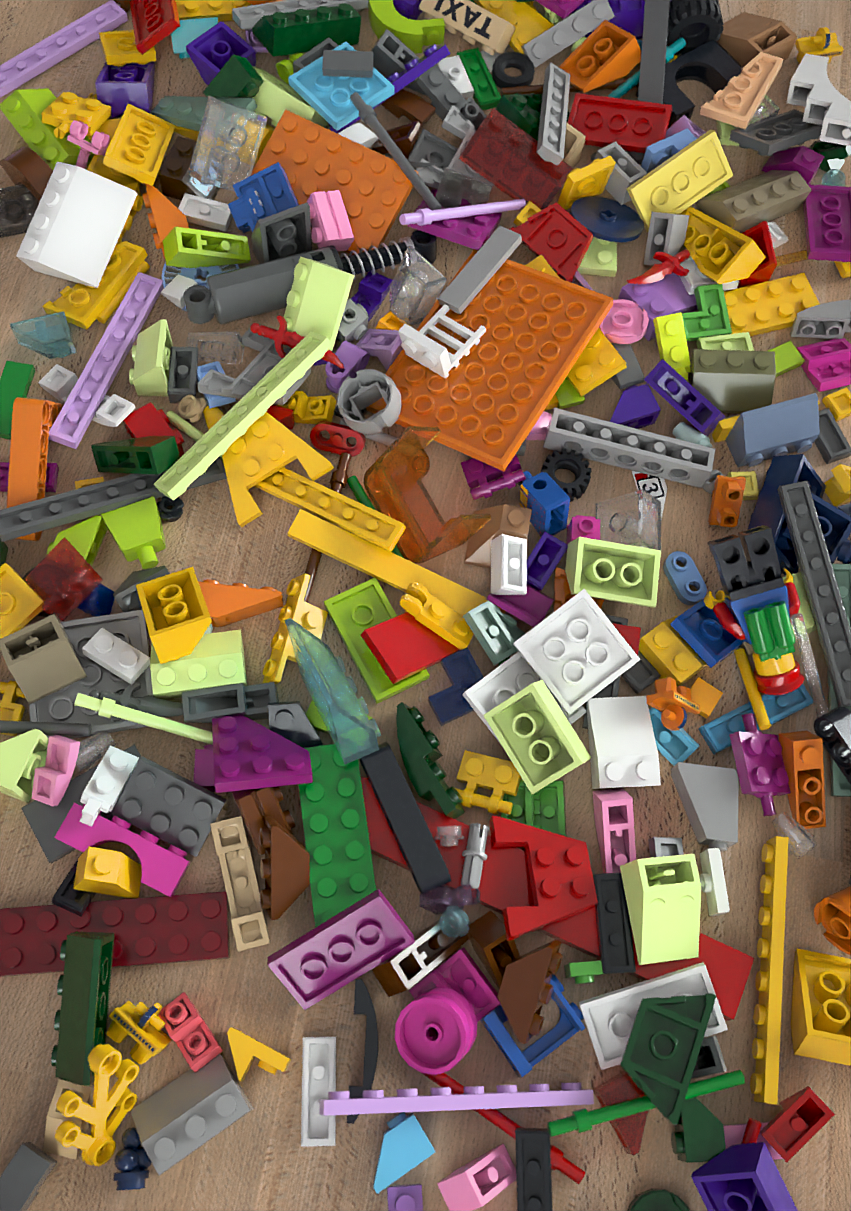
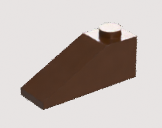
[371,909,469,997]

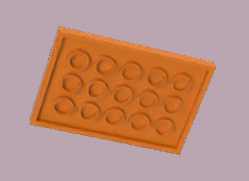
[249,109,419,255]

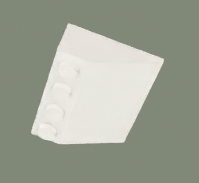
[16,161,137,288]

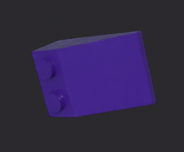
[95,61,155,117]

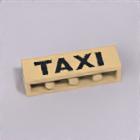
[419,0,516,56]

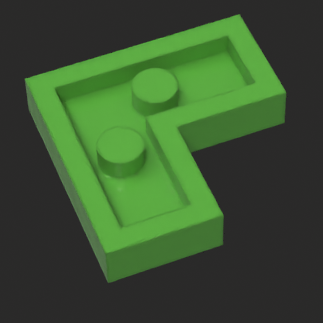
[682,284,732,341]

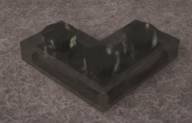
[435,167,492,208]

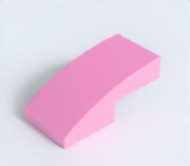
[31,735,80,806]

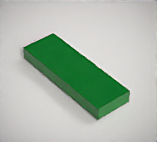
[456,48,501,111]
[0,361,36,440]

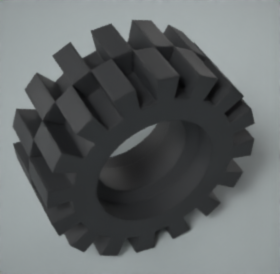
[540,449,592,502]

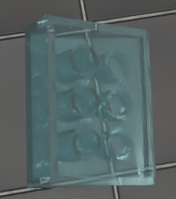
[285,618,381,764]

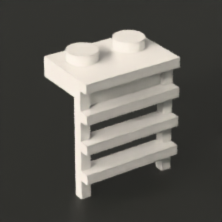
[398,304,486,379]

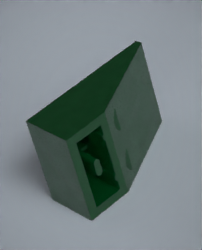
[490,93,570,152]

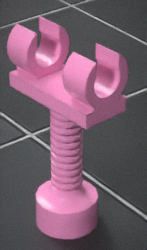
[67,120,110,169]

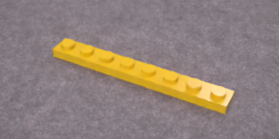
[750,836,789,1105]

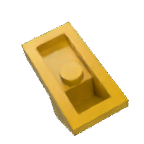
[824,464,851,506]
[227,1027,291,1082]

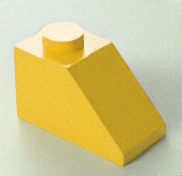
[73,847,142,898]

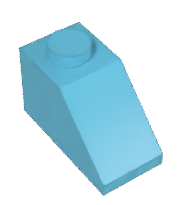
[373,1112,436,1194]

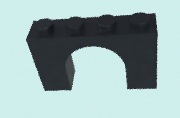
[636,39,742,129]

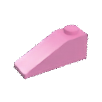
[593,788,636,874]

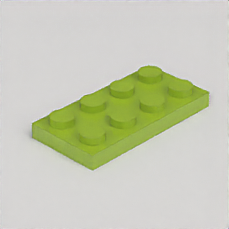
[324,577,430,704]

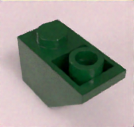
[671,1097,726,1163]

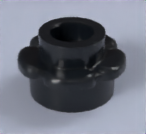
[157,496,184,522]

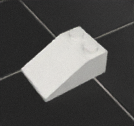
[586,696,661,789]

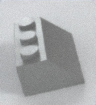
[130,1053,254,1175]

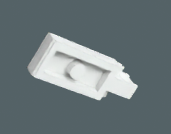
[79,746,139,827]

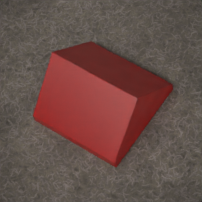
[737,221,777,288]

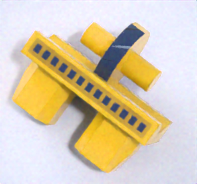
[795,27,844,65]
[106,1001,172,1065]

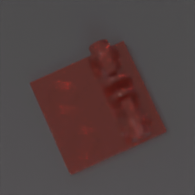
[25,537,104,621]

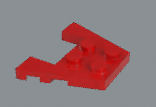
[509,202,593,282]
[489,816,598,941]

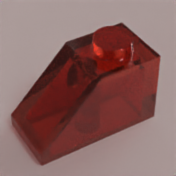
[592,1070,648,1156]

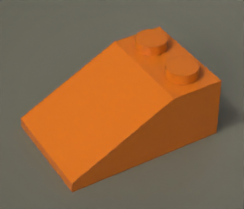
[559,20,642,93]

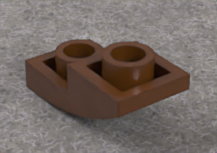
[381,89,436,128]

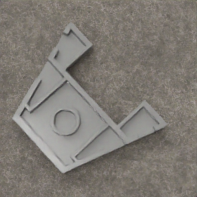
[416,105,508,201]
[197,328,311,405]

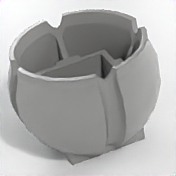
[337,369,402,435]

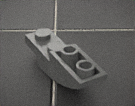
[416,64,502,144]

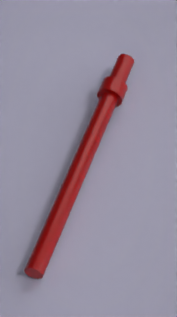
[420,1072,586,1185]

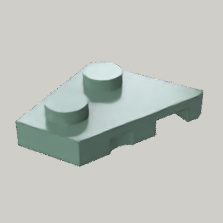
[463,600,526,666]

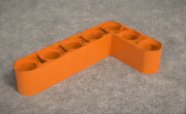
[7,397,64,541]

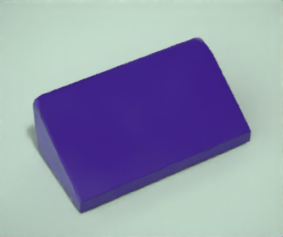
[527,532,568,591]

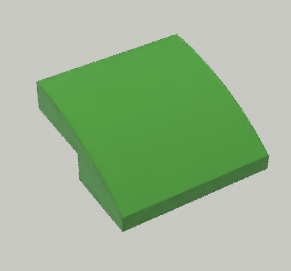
[501,780,567,837]

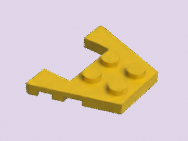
[222,412,334,527]

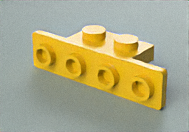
[262,573,328,684]

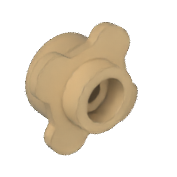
[178,395,207,423]

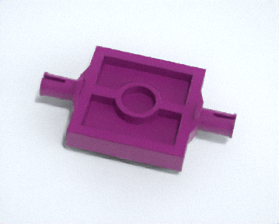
[730,713,791,816]

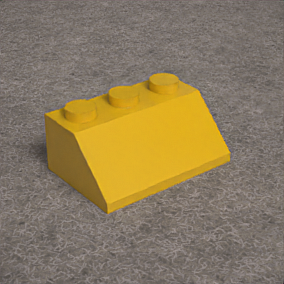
[136,567,212,664]

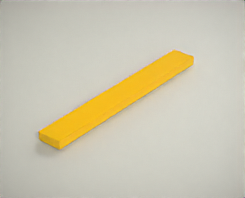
[287,509,505,616]

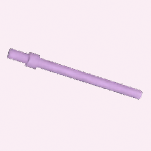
[399,199,526,226]

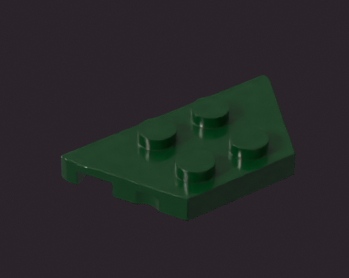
[619,994,716,1126]

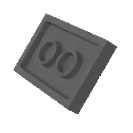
[112,756,227,857]

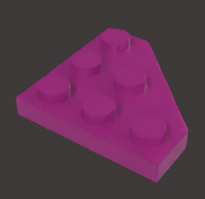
[212,715,313,793]

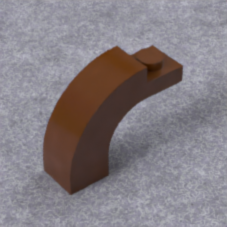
[0,146,53,202]

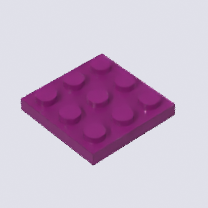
[408,189,502,250]

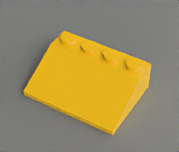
[791,948,851,1066]

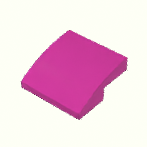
[796,337,851,392]
[409,947,501,1021]

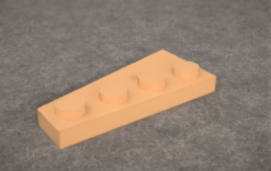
[700,52,783,130]

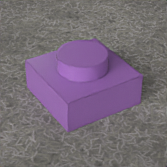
[387,1184,423,1211]

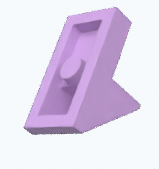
[356,329,403,370]

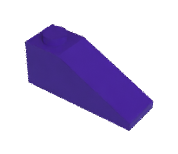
[644,359,726,436]

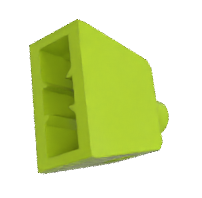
[101,496,166,569]

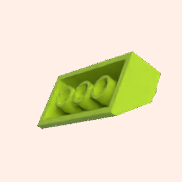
[0,88,95,170]

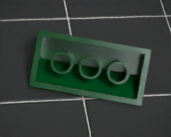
[252,3,361,57]
[51,932,114,1086]

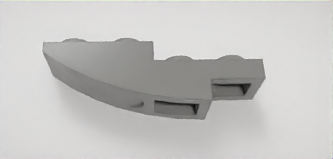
[790,300,851,339]

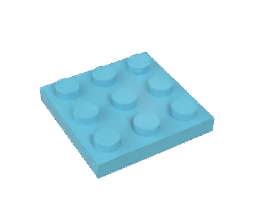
[288,42,394,131]

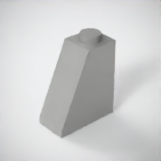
[671,762,739,851]

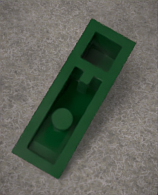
[91,436,180,475]

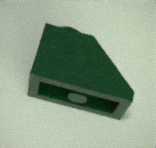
[203,54,264,98]

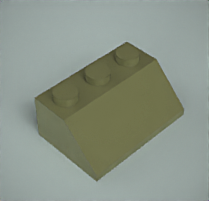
[688,349,776,414]

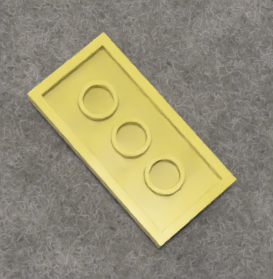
[626,130,734,232]

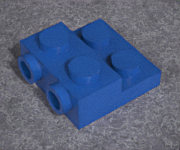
[670,599,745,668]

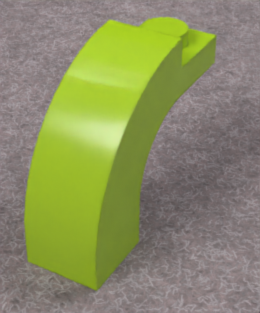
[368,0,445,53]

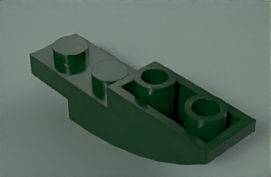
[396,702,465,819]

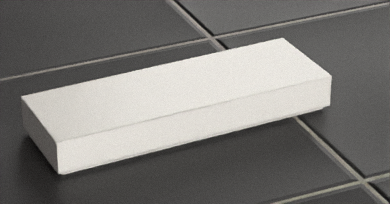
[301,1037,336,1147]

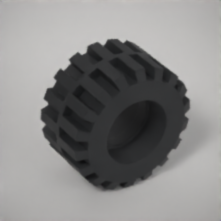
[667,0,724,55]

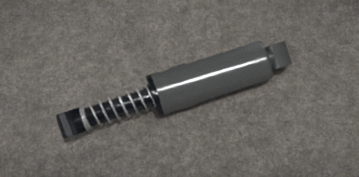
[183,230,437,324]

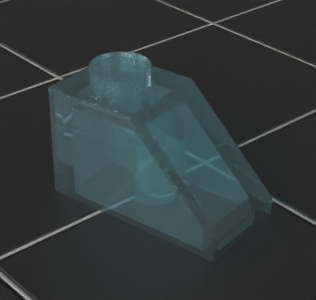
[10,311,77,359]

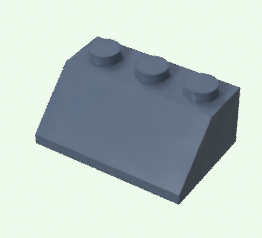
[725,393,820,467]

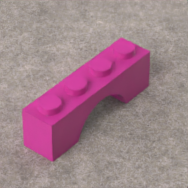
[54,803,191,897]

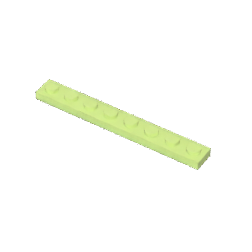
[154,331,332,501]

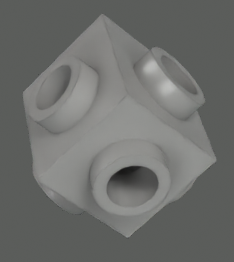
[336,299,369,343]

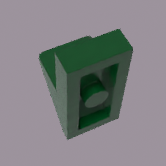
[809,141,851,176]

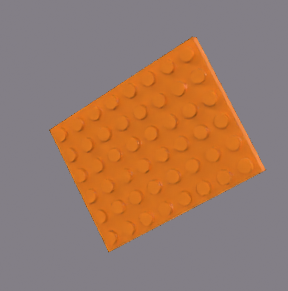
[366,249,613,471]

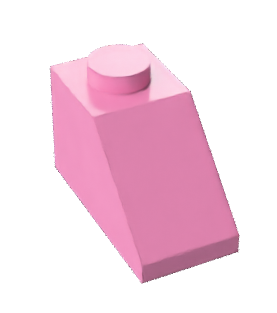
[437,1144,517,1211]

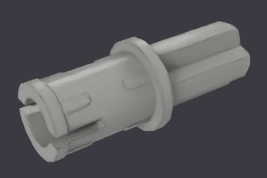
[461,823,489,889]

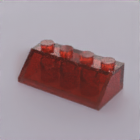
[459,108,573,210]

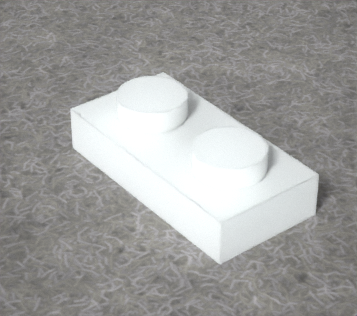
[178,193,233,232]
[82,628,150,685]

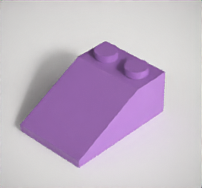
[618,272,698,341]

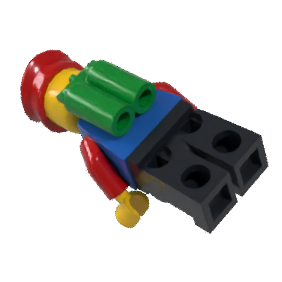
[704,525,805,695]

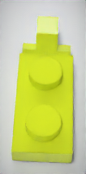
[653,312,691,382]

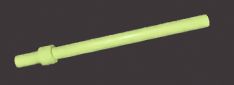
[74,693,213,745]

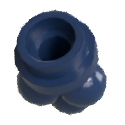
[113,1128,152,1190]

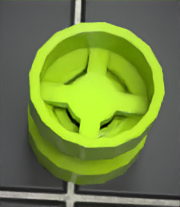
[276,53,303,86]

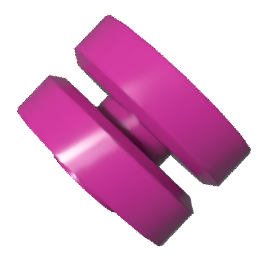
[395,987,478,1075]

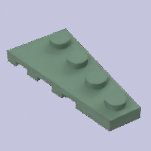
[151,96,257,139]

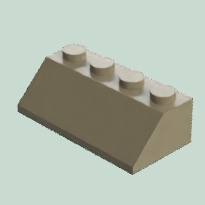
[696,170,812,233]

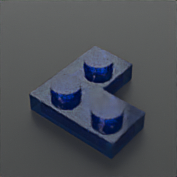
[428,647,484,726]

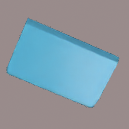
[649,707,700,766]

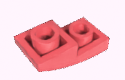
[158,992,223,1073]

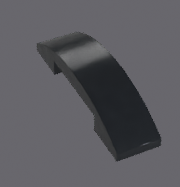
[347,979,378,1124]

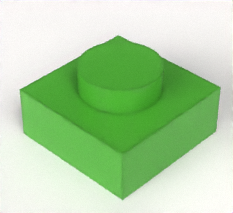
[564,960,603,984]

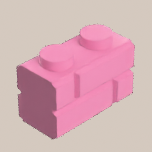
[307,190,354,251]

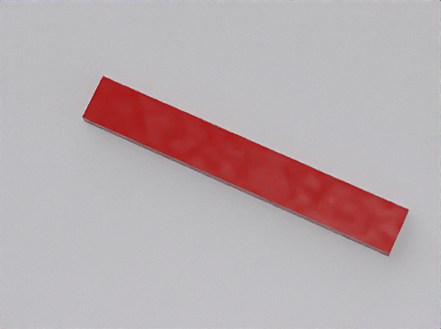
[360,775,755,1020]

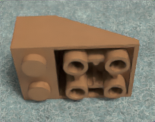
[717,12,797,67]

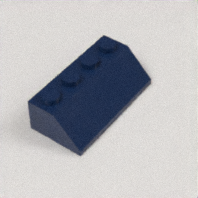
[742,454,826,575]

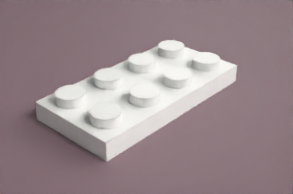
[579,962,728,1070]

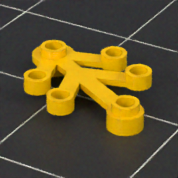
[55,1044,139,1166]

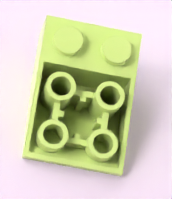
[620,854,701,965]

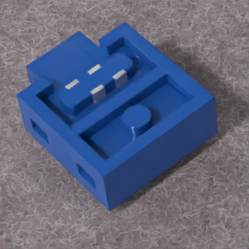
[228,162,299,234]

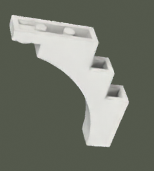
[786,54,851,146]

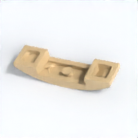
[210,816,270,952]

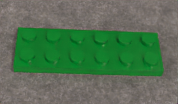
[298,741,376,928]

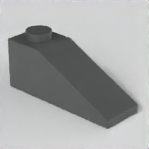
[370,29,427,96]

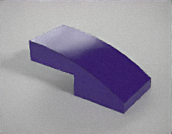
[351,271,393,322]

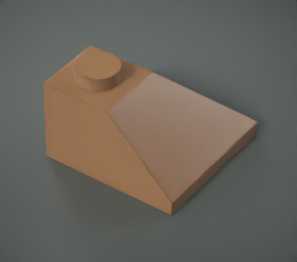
[464,504,532,568]

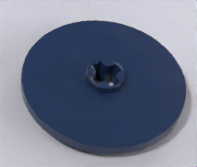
[570,196,644,242]

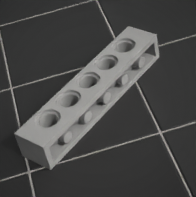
[543,408,715,488]

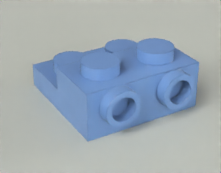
[641,128,697,173]

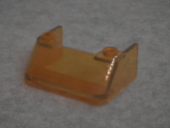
[363,426,492,564]

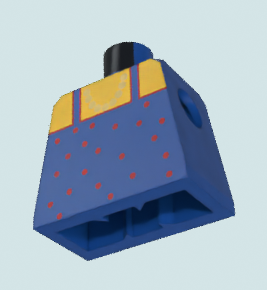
[517,471,570,537]

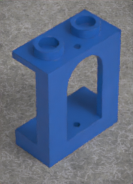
[480,974,586,1077]

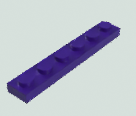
[324,44,450,134]

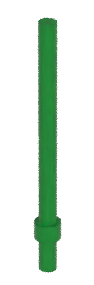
[547,1070,745,1137]

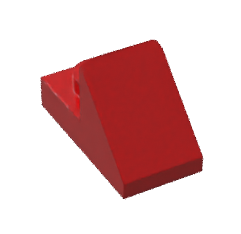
[760,1086,835,1162]

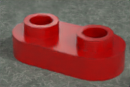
[310,421,366,457]

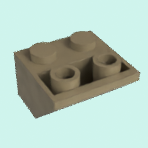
[0,614,87,704]

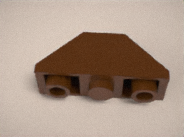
[260,816,310,920]
[498,940,563,1044]

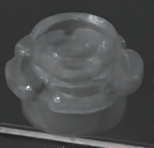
[433,826,464,847]

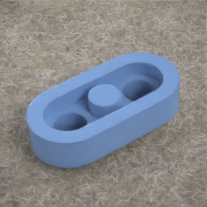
[663,551,707,606]

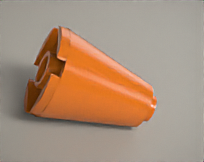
[814,886,851,955]

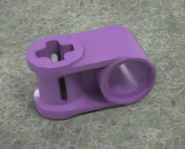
[325,340,370,394]

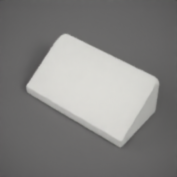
[491,534,527,595]

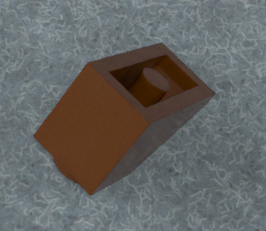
[465,910,520,990]

